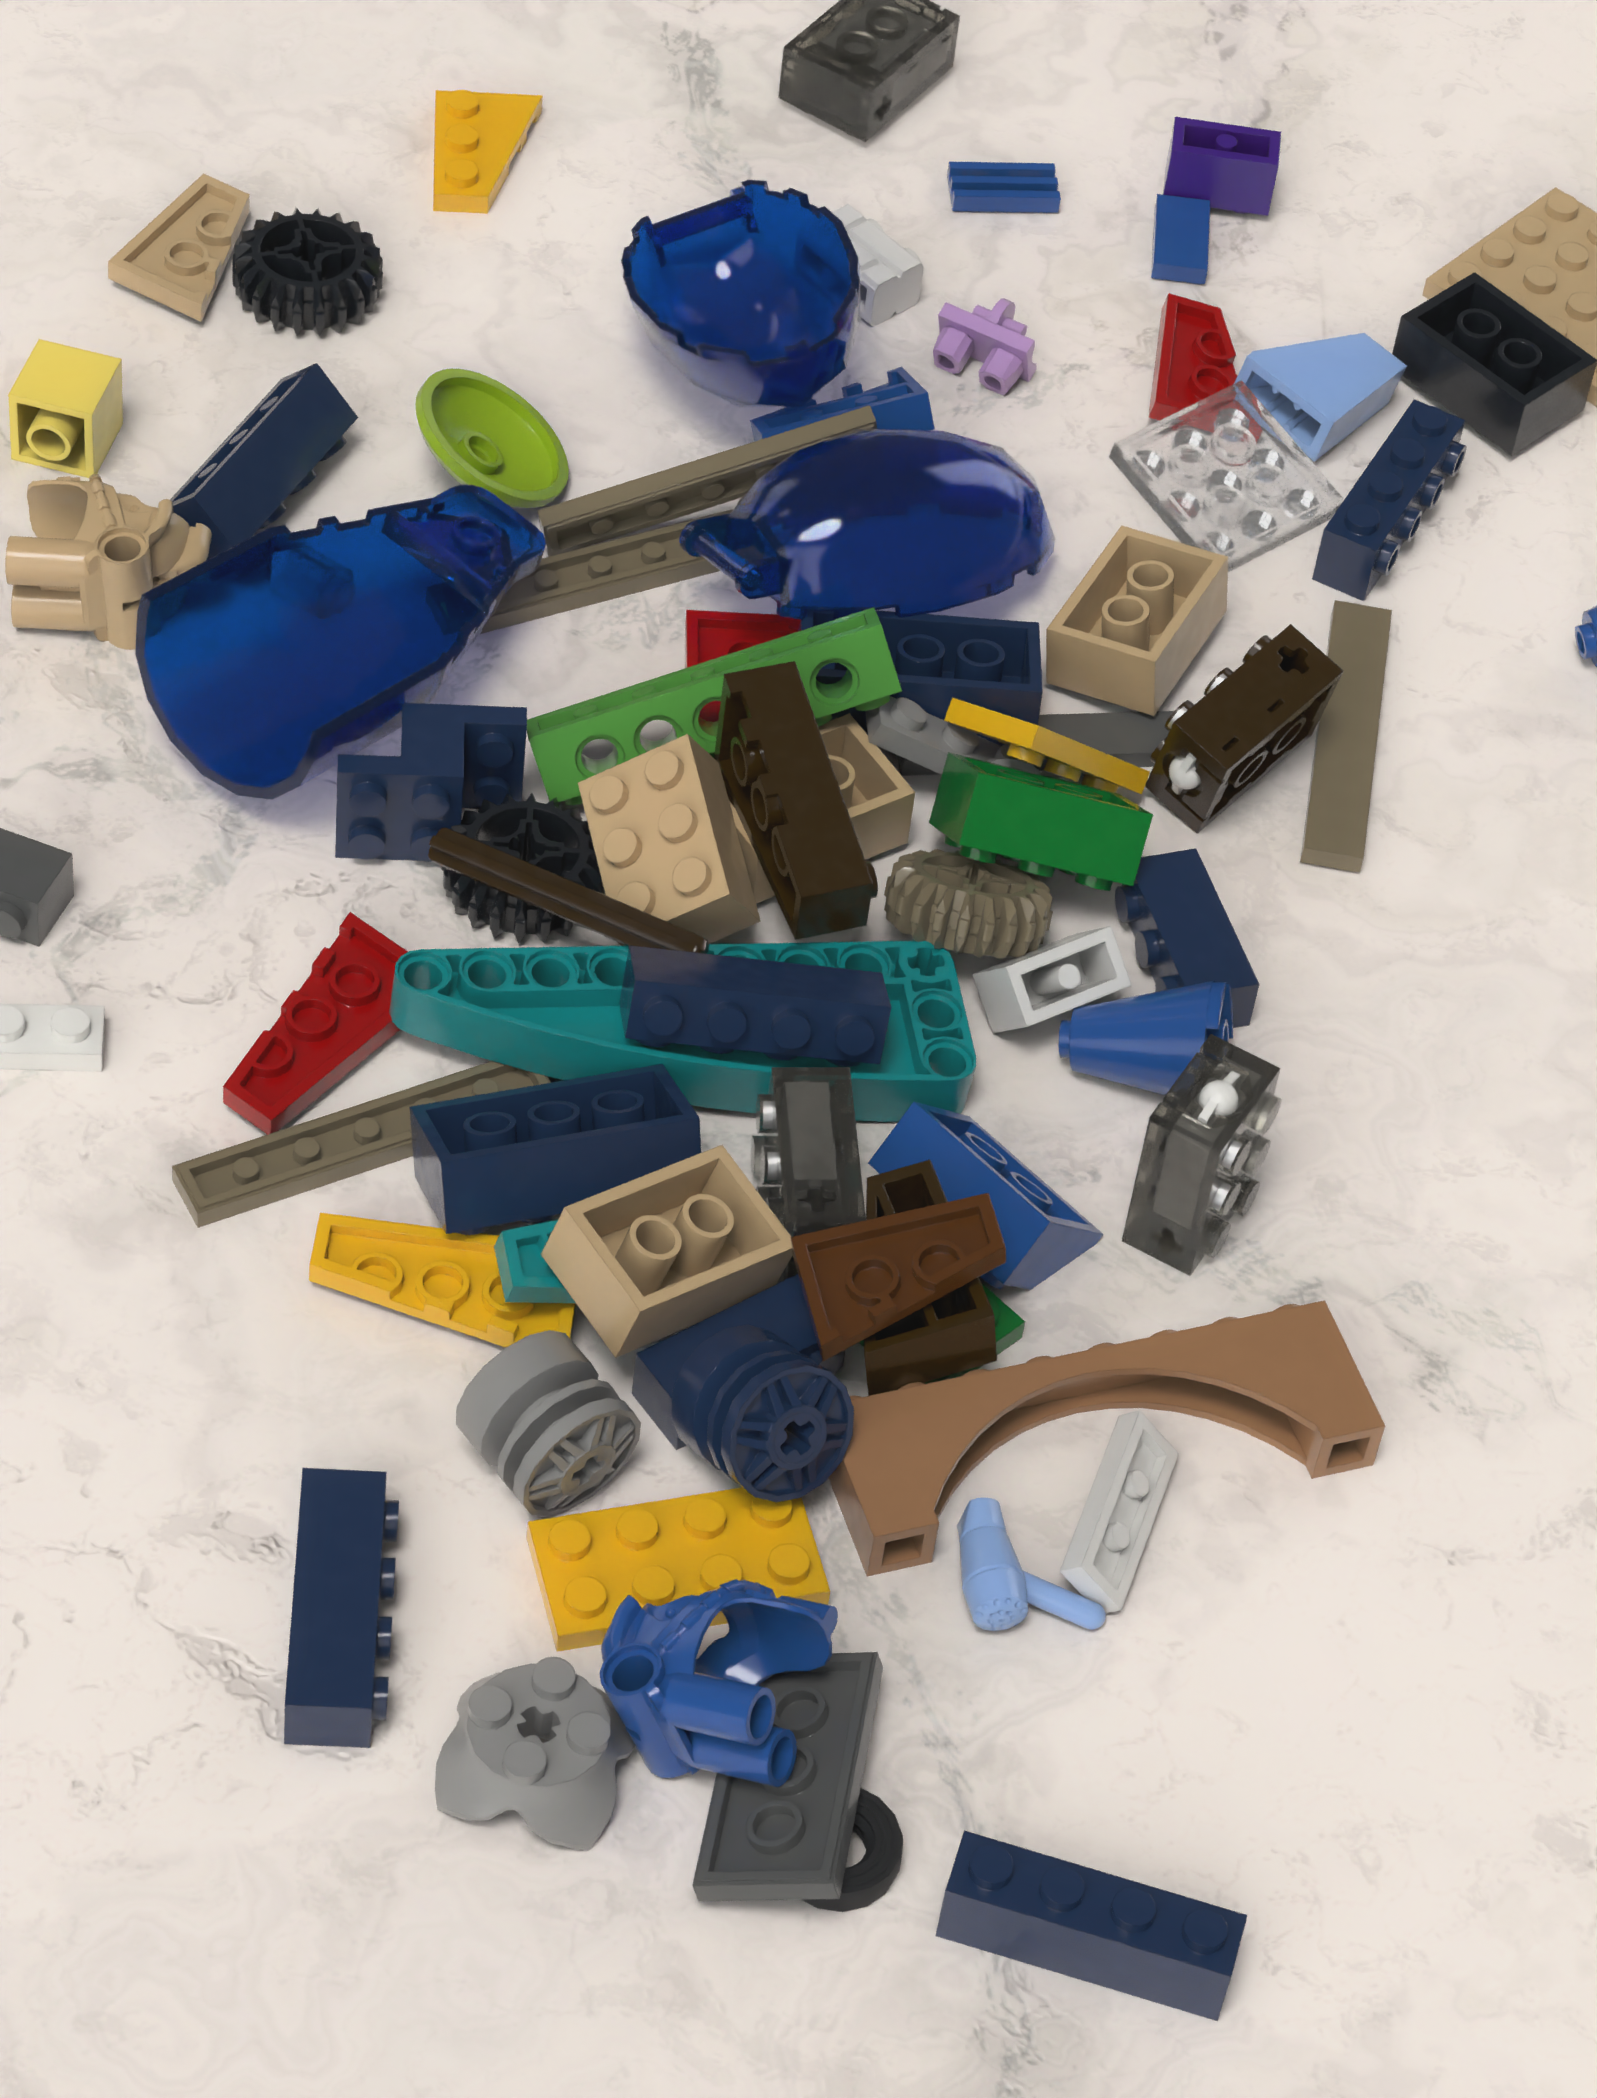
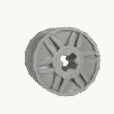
[456,1330,641,1517]

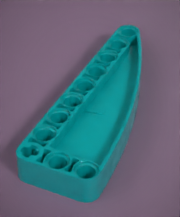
[389,941,976,1122]

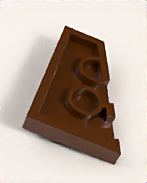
[791,1193,1006,1361]

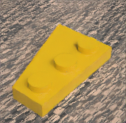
[944,698,1150,794]

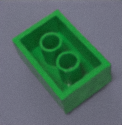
[929,752,1153,891]

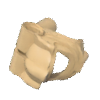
[5,474,212,650]

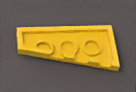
[309,1213,576,1348]

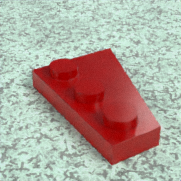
[1148,293,1262,448]

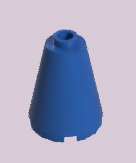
[1059,981,1233,1103]

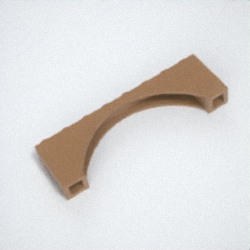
[828,1300,1385,1577]

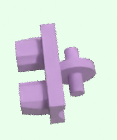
[933,298,1037,395]

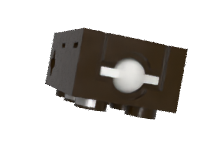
[1145,624,1344,833]

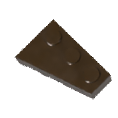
[864,1159,997,1396]

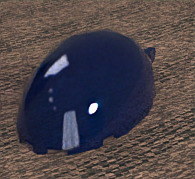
[621,180,861,407]
[679,428,1055,620]

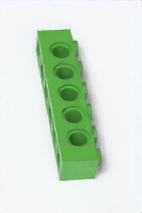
[527,607,902,805]

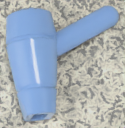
[957,1498,1106,1631]

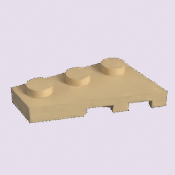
[108,173,249,322]

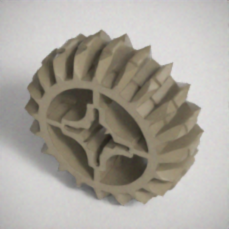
[884,849,1053,959]

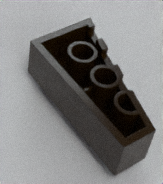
[714,661,878,940]

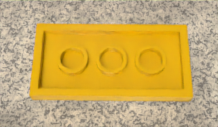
[526,1487,830,1652]

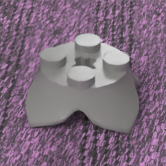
[435,1657,635,1851]

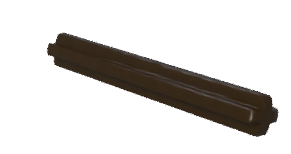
[428,828,710,954]

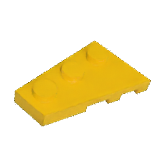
[433,90,543,214]

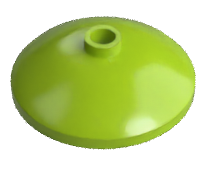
[415,369,569,508]

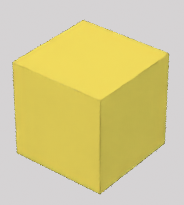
[8,339,123,478]

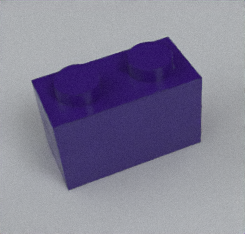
[1163,117,1281,216]

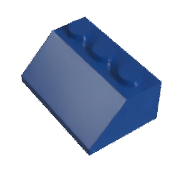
[868,1102,1104,1290]

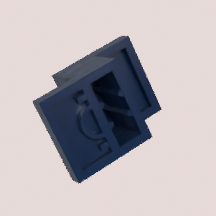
[335,703,527,862]

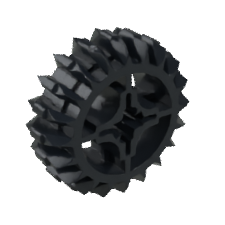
[232,208,383,336]
[441,793,605,943]

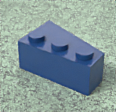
[750,367,940,502]

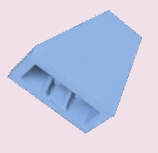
[1229,333,1407,462]

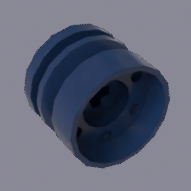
[671,1325,854,1502]

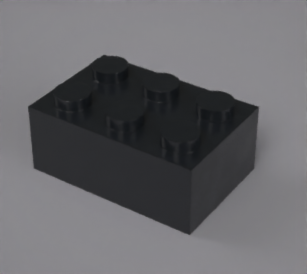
[1392,272,1597,456]

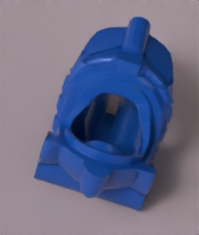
[599,1579,838,1787]

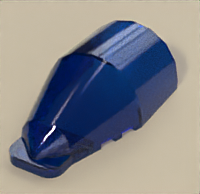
[135,485,546,800]

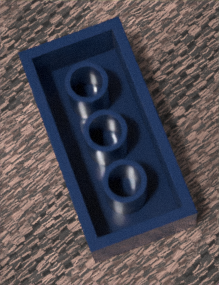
[799,605,1043,746]
[409,1064,701,1235]

